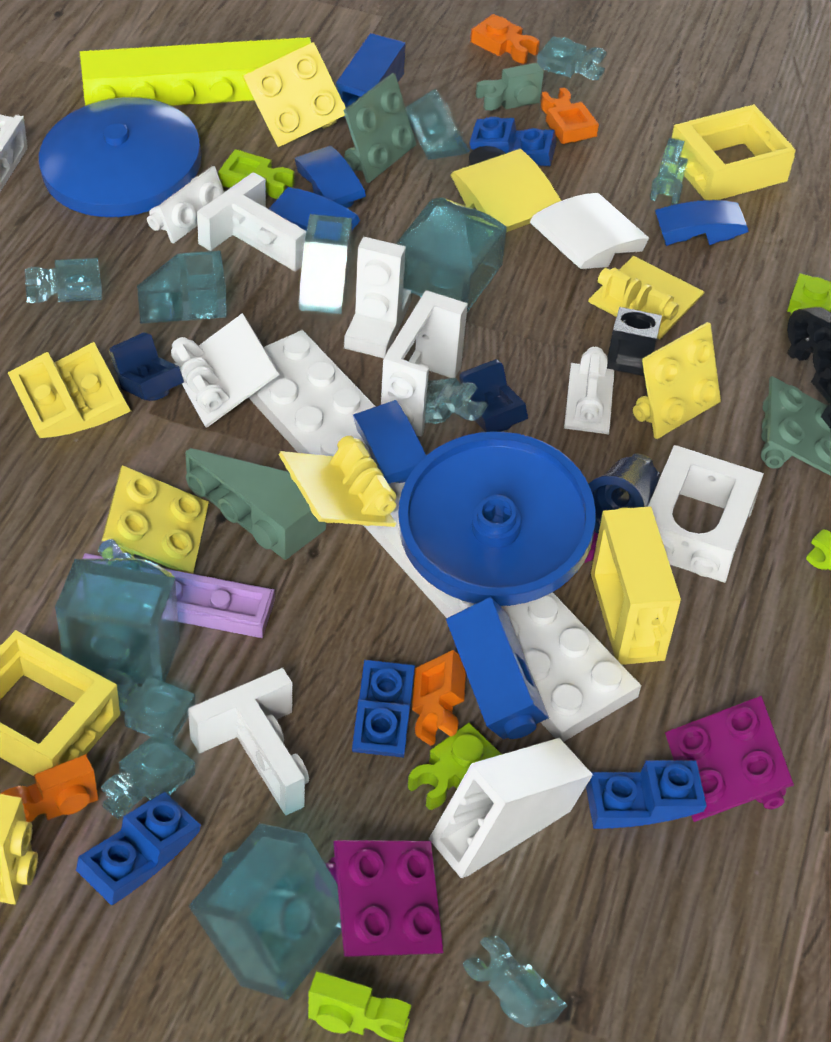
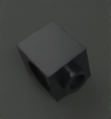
[607,307,662,376]

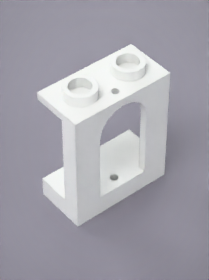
[381,290,468,437]
[648,445,764,583]

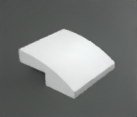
[530,193,649,269]

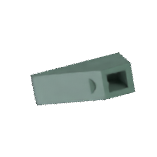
[185,448,326,560]

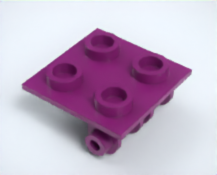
[665,696,794,822]
[319,840,444,957]

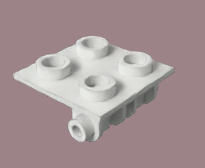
[171,313,280,428]

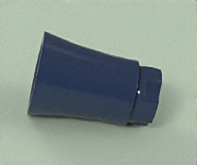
[588,453,660,533]

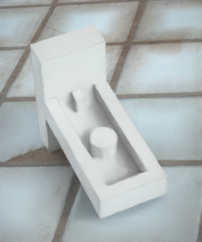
[197,172,307,272]
[344,236,412,358]
[188,668,309,816]

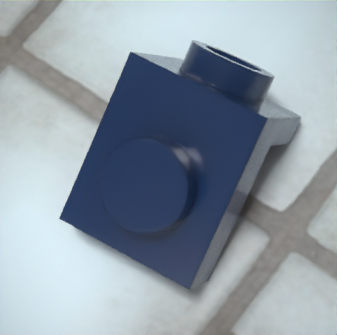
[109,332,184,401]
[459,359,528,432]

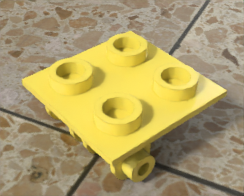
[243,42,346,148]
[588,256,704,339]
[633,322,721,439]
[278,436,397,527]
[102,465,209,574]

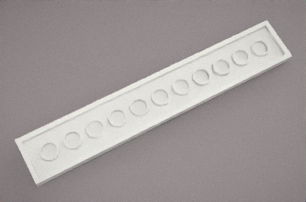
[248,330,641,742]

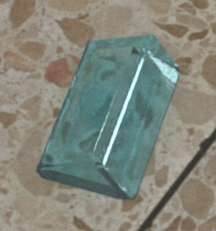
[405,88,470,160]

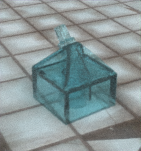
[396,197,507,312]
[55,539,180,688]
[189,823,342,1000]

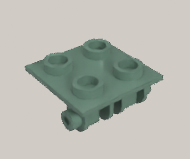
[343,73,416,183]
[761,376,831,476]

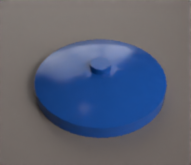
[39,97,202,217]
[398,432,596,606]

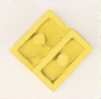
[451,149,561,238]
[8,342,131,438]

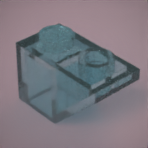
[299,214,352,313]
[137,251,227,324]

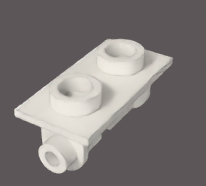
[147,166,224,243]
[564,347,614,434]

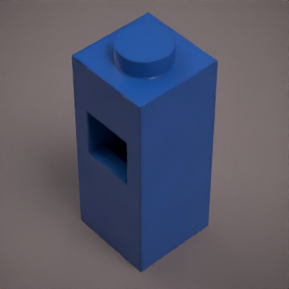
[336,33,405,117]
[446,597,549,740]

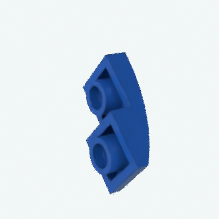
[470,117,556,166]
[294,145,366,208]
[269,187,360,248]
[655,200,749,246]
[353,400,426,484]
[352,660,415,758]
[586,760,707,829]
[76,792,201,906]

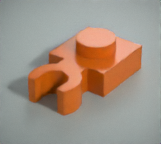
[470,14,539,64]
[540,87,599,144]
[412,650,466,746]
[0,754,98,822]

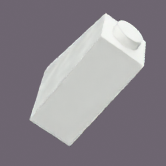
[429,738,593,878]

